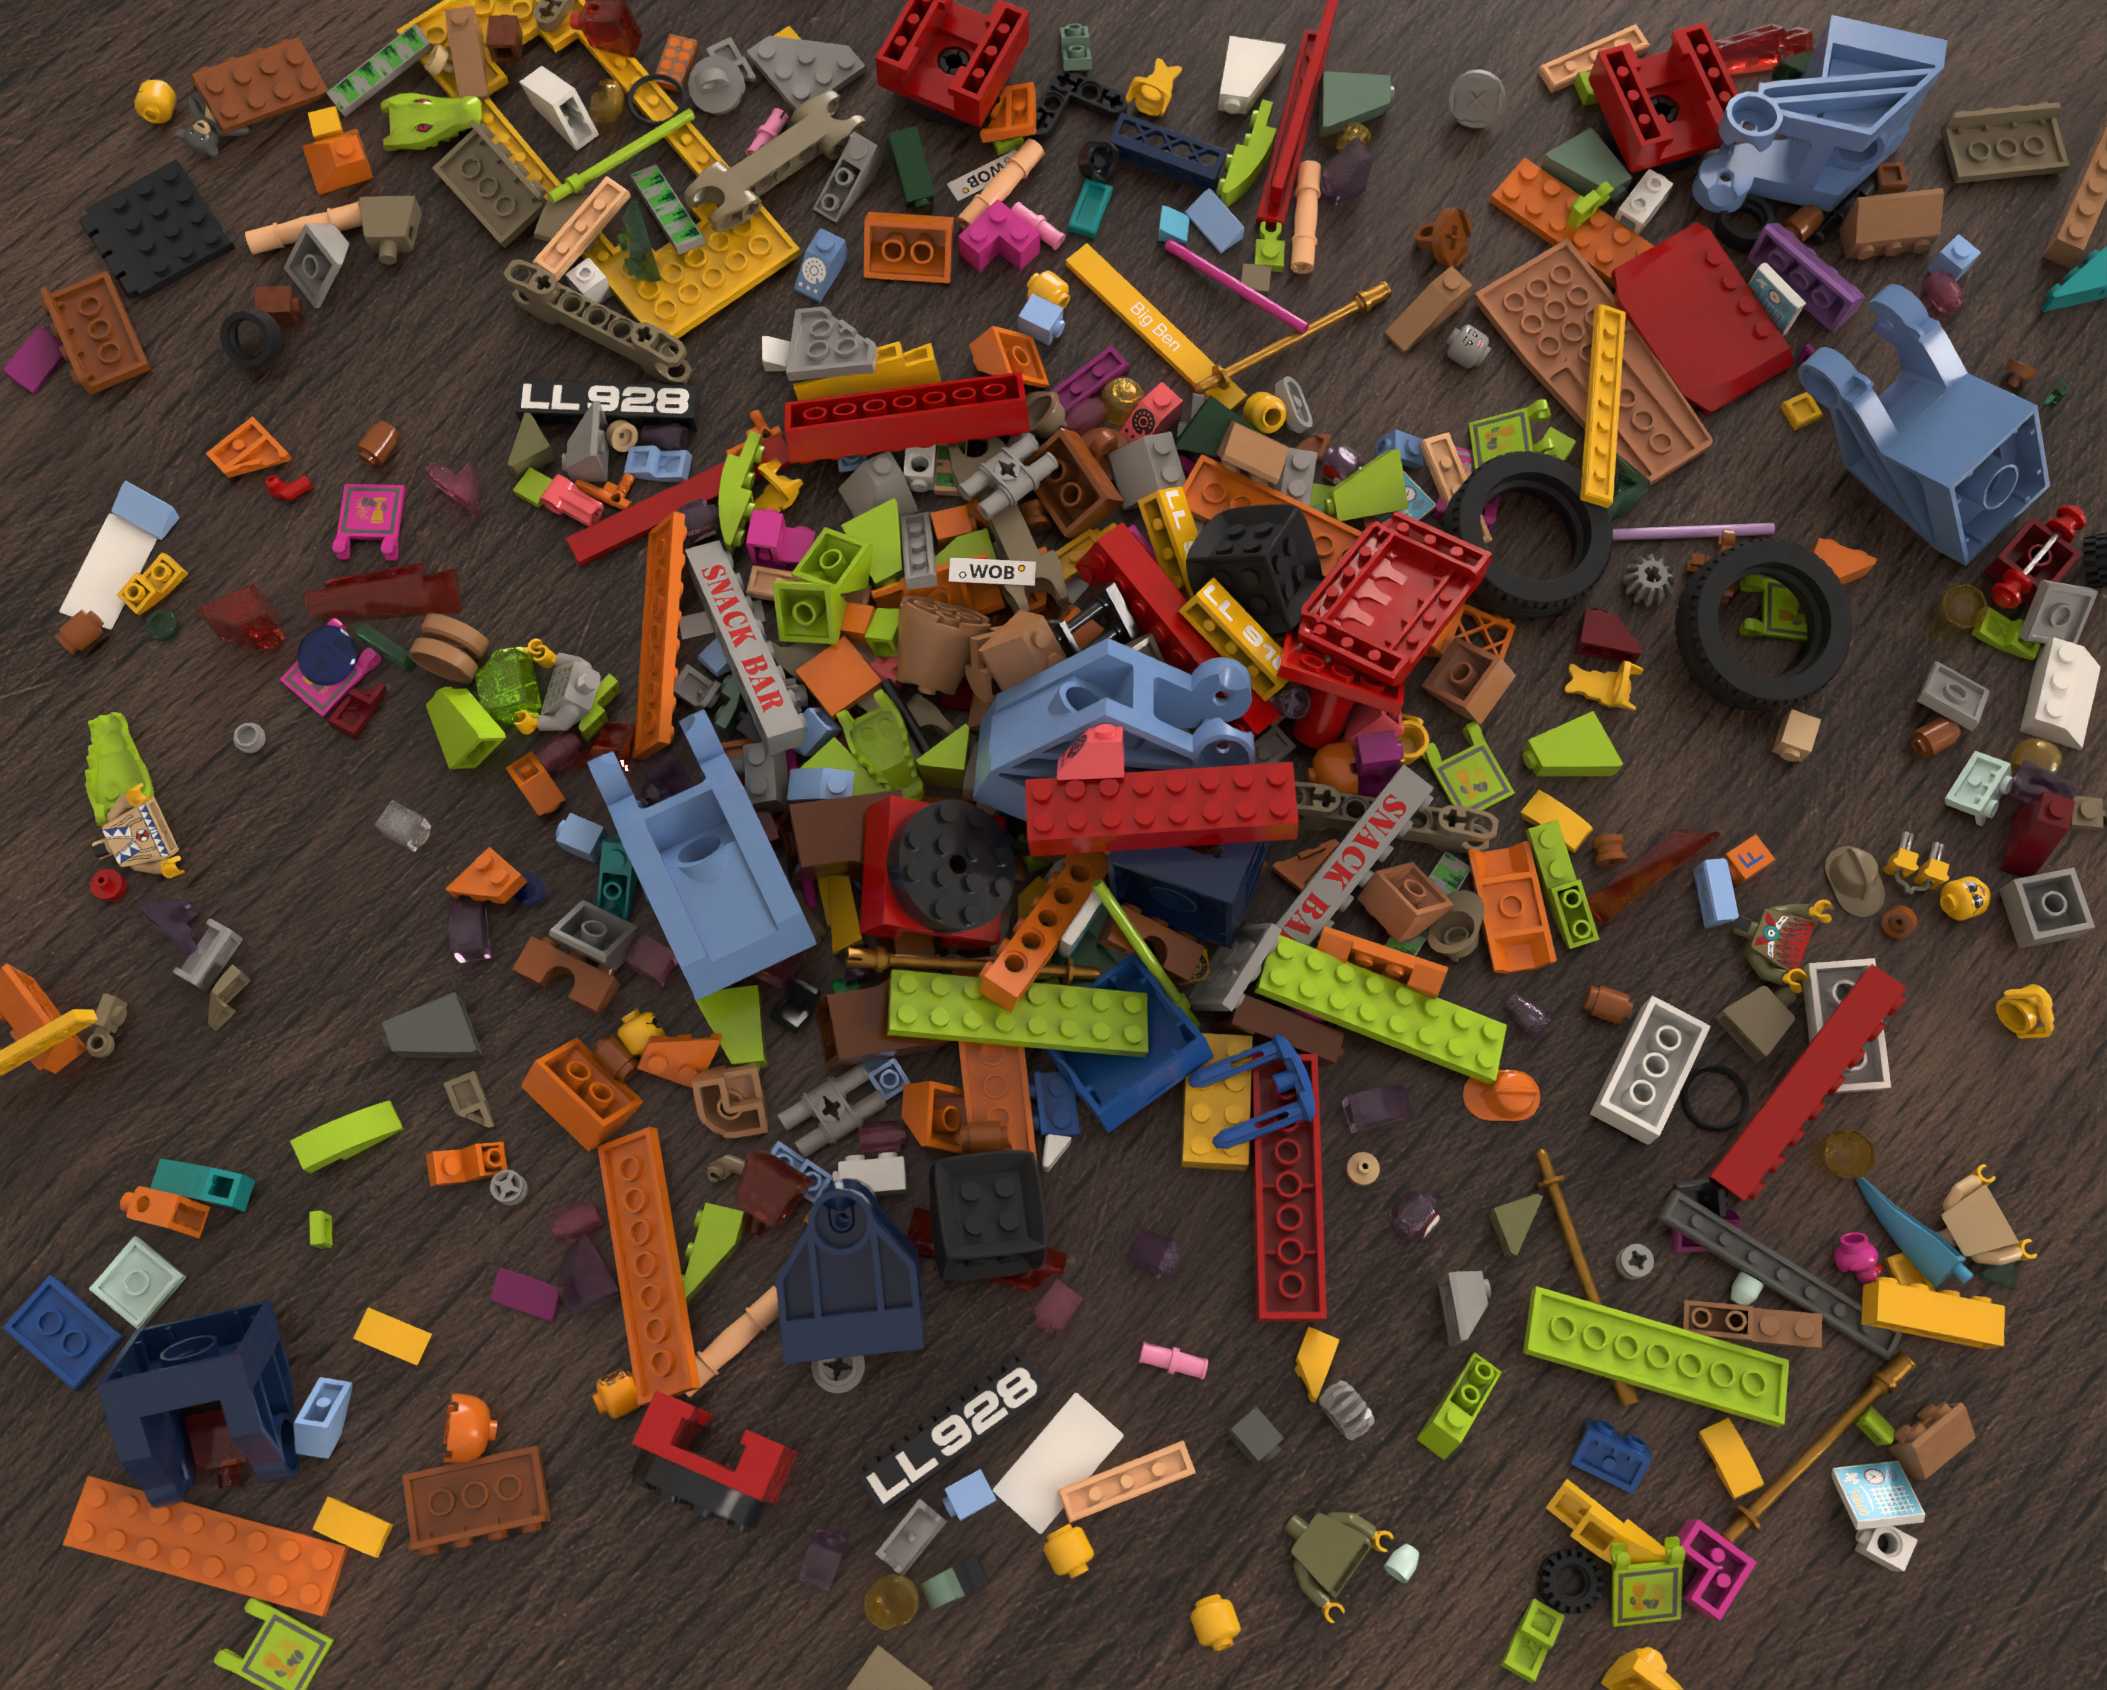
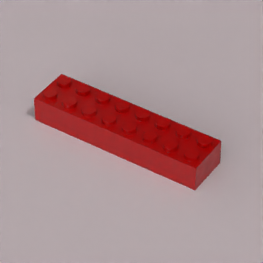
[785,372,1030,464]
[1075,522,1281,749]
[1025,762,1298,856]
[1708,964,1907,1201]
[1250,1054,1327,1322]

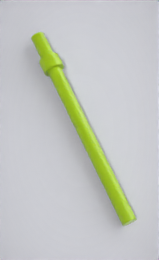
[548,108,695,204]
[1091,879,1201,1029]

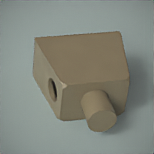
[359,196,422,265]
[1714,985,1797,1063]

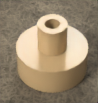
[425,44,454,76]
[606,420,638,452]
[1346,1152,1380,1186]

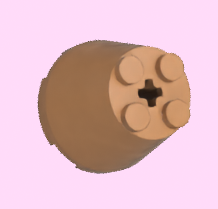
[896,595,991,695]

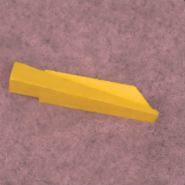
[793,341,941,401]
[817,876,865,955]

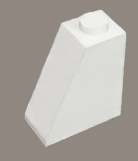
[1218,36,1286,114]
[520,66,599,151]

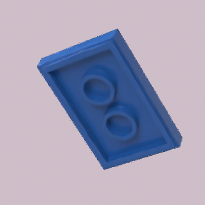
[3,1275,126,1391]

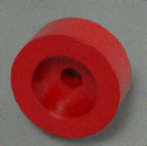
[90,869,127,902]

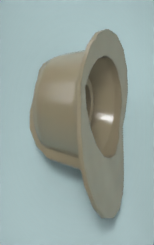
[1026,391,1068,438]
[1825,846,1885,918]
[1427,890,1484,962]

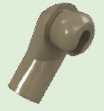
[706,1154,756,1183]

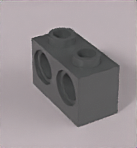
[1226,1406,1284,1464]

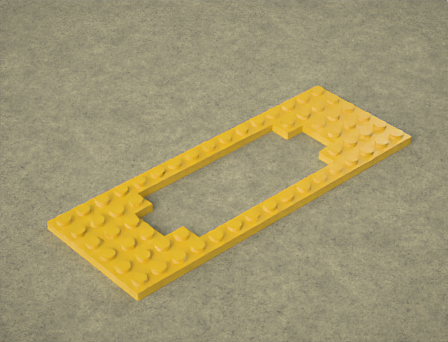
[397,0,801,339]

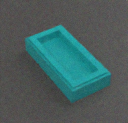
[1068,178,1113,239]

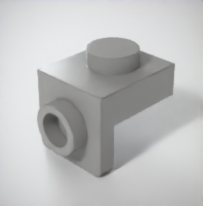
[674,664,721,711]

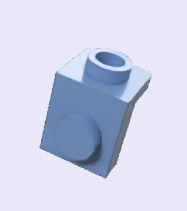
[1376,429,1423,470]

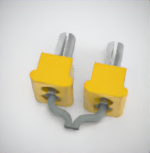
[1883,832,1949,895]

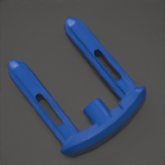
[1188,1034,1315,1149]

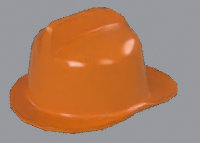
[1463,1070,1541,1121]

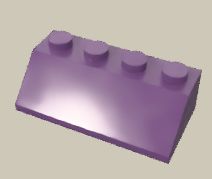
[1747,222,1865,333]

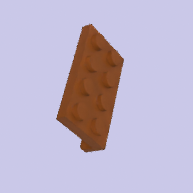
[192,37,329,134]
[39,271,151,395]
[402,1445,551,1557]

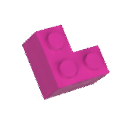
[958,199,1040,272]
[746,509,817,572]
[1677,1519,1757,1621]

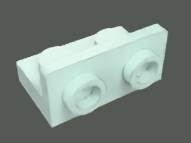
[1945,751,2014,826]

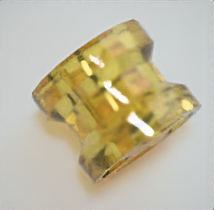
[1336,122,1371,159]

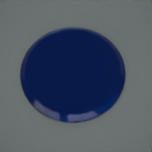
[297,625,357,686]

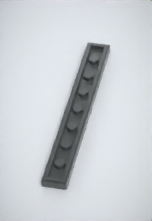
[1657,1190,1903,1361]

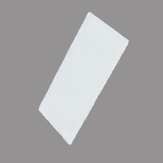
[59,513,158,629]
[993,1393,1124,1534]

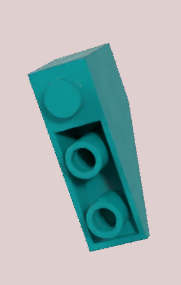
[2040,246,2107,312]
[597,834,638,922]
[150,1158,255,1212]

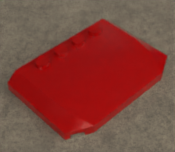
[1611,222,1794,416]
[1298,511,1492,687]

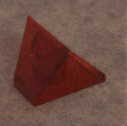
[569,722,635,771]

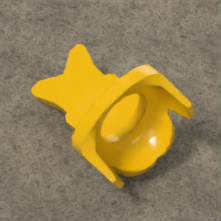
[1125,58,1182,117]
[747,458,803,523]
[1564,661,1644,711]

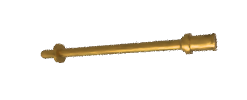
[1194,281,1392,394]
[845,946,1101,986]
[1535,1149,1641,1407]
[1722,1352,1916,1544]

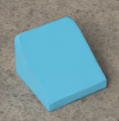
[1158,205,1190,244]

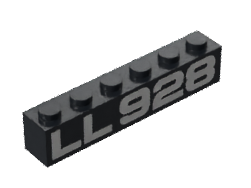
[515,378,701,432]
[859,1356,1050,1512]

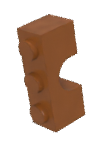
[1096,903,1204,983]
[512,936,620,1018]

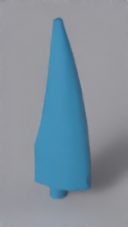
[1853,1171,1974,1288]

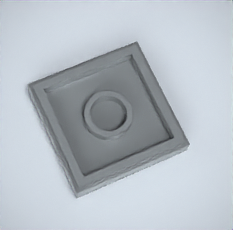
[2018,579,2098,644]
[1917,661,1990,732]

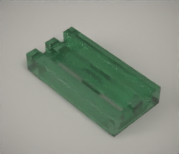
[354,622,417,673]

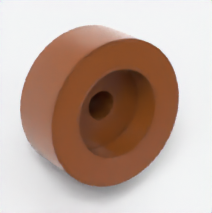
[2004,358,2038,388]
[1881,905,1917,939]

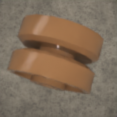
[408,613,489,684]

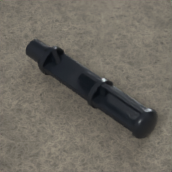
[1810,181,1875,245]

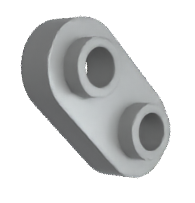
[1274,376,1313,433]

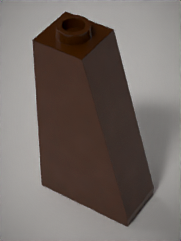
[1210,995,1345,1067]

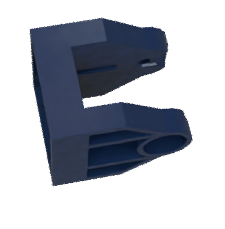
[1107,841,1271,949]
[776,1178,927,1364]
[97,1300,300,1509]

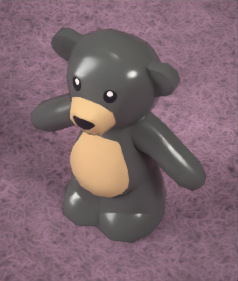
[176,95,249,158]

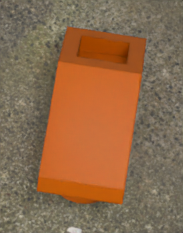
[426,1142,507,1187]

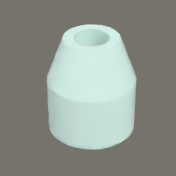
[1730,1271,1764,1306]
[1384,1544,1419,1583]

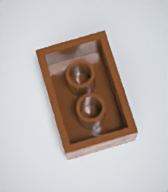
[1022,428,1125,539]

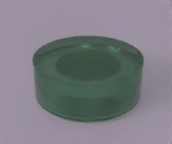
[145,609,180,641]

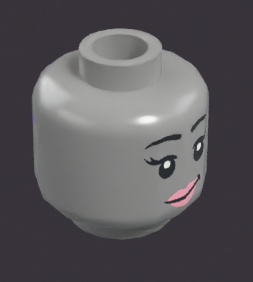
[1446,324,1491,369]

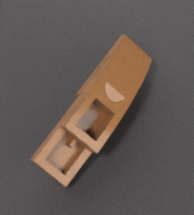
[1683,1300,1822,1349]

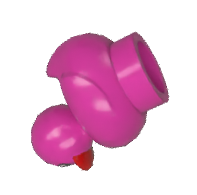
[1834,1232,1883,1284]

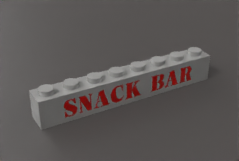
[685,540,808,756]
[1260,765,1434,966]

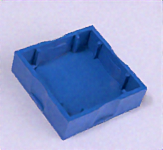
[1042,954,1214,1133]

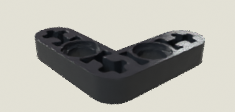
[1028,69,1128,143]

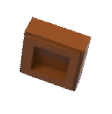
[1873,162,1908,193]

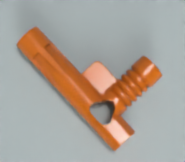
[725,410,783,456]
[574,473,635,510]

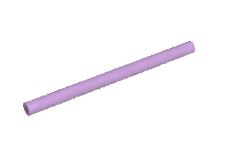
[1612,523,1775,541]

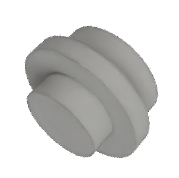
[233,723,266,753]

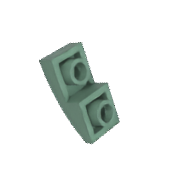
[1060,23,1092,71]
[715,674,745,739]

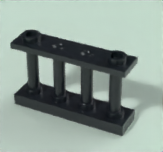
[1046,582,1142,658]

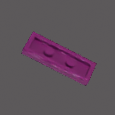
[1050,345,1130,420]

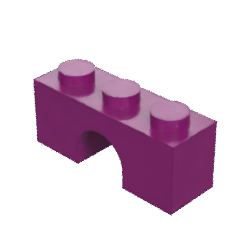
[1352,730,1404,798]

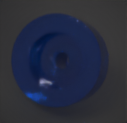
[514,872,546,906]

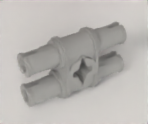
[958,433,1059,520]
[777,1064,887,1159]

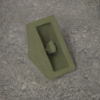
[507,412,556,479]
[1488,1194,1543,1260]

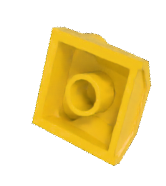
[1601,1647,1684,1690]

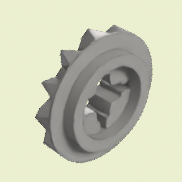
[811,1355,865,1393]

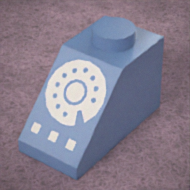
[794,228,848,303]

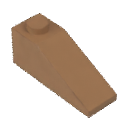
[445,6,489,100]
[1384,266,1472,354]

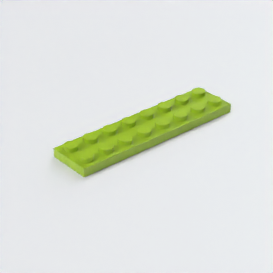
[1254,935,1507,1085]
[887,969,1148,1058]
[1523,1286,1789,1427]

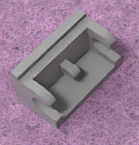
[173,918,243,993]
[875,1499,947,1576]

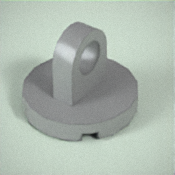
[688,55,745,115]
[1448,69,1506,129]

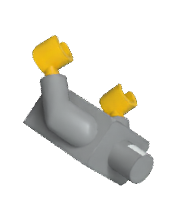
[514,645,601,735]

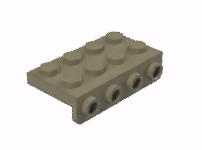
[1940,102,2070,183]
[432,119,548,248]

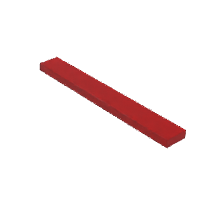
[1269,0,1339,205]
[1255,29,1331,230]
[566,435,794,567]

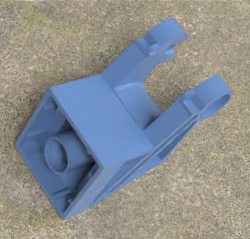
[1692,15,1948,213]
[1798,284,2050,566]
[973,638,1255,822]
[587,709,817,1000]

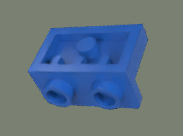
[1028,1071,1080,1140]
[1570,1418,1651,1495]

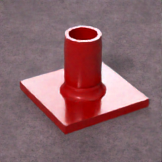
[1277,624,1405,749]

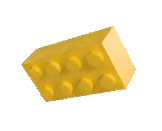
[1180,1033,1252,1171]

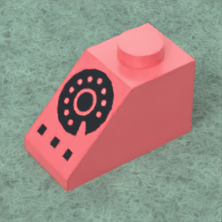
[1119,382,1183,443]
[1057,724,1125,780]

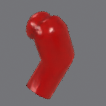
[265,475,313,501]

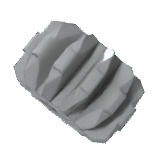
[1622,554,1676,607]
[1319,1380,1375,1440]

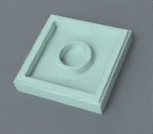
[89,1236,187,1329]

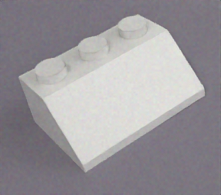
[2020,637,2101,750]

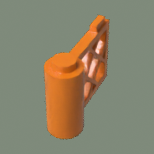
[1424,603,1516,661]

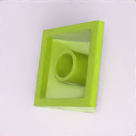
[791,527,873,594]
[772,581,847,644]
[916,723,971,789]

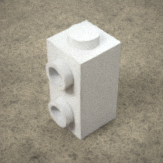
[1614,169,1673,235]
[833,1152,907,1196]

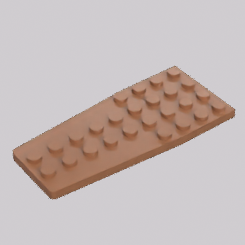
[1473,238,1713,489]

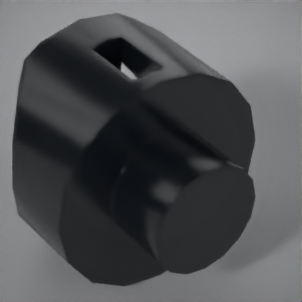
[1078,141,1120,181]

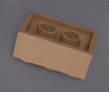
[1838,188,1944,260]
[977,610,1067,691]

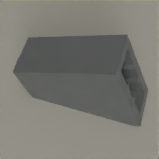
[381,992,484,1059]

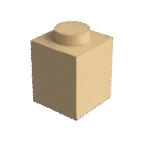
[1772,709,1821,762]

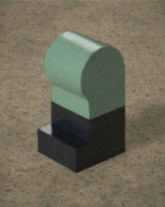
[920,1554,990,1610]

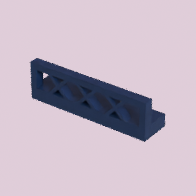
[1108,112,1227,192]

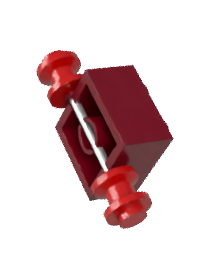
[1984,505,2087,608]

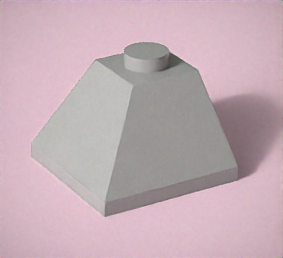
[284,224,349,308]
[562,401,609,482]
[838,451,919,518]
[1437,1271,1491,1346]

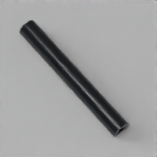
[880,678,932,755]

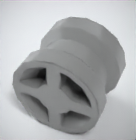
[490,1170,528,1206]
[1615,1244,1654,1280]

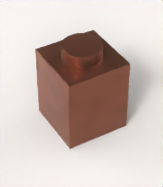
[486,14,523,62]
[255,286,303,327]

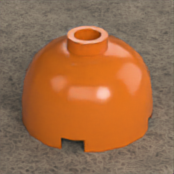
[1306,741,1358,801]
[442,1393,497,1463]

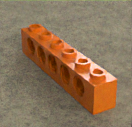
[978,852,1109,1013]

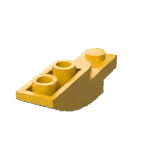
[1546,1479,1685,1568]

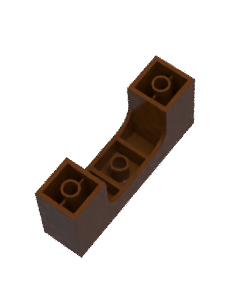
[778,789,950,1070]

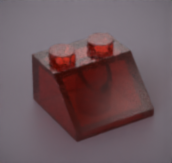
[196,584,286,650]

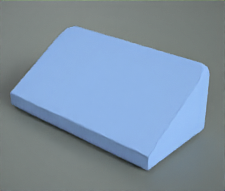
[1185,188,1244,254]
[111,481,180,540]
[1693,858,1739,929]

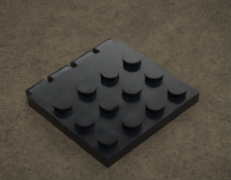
[79,159,235,299]

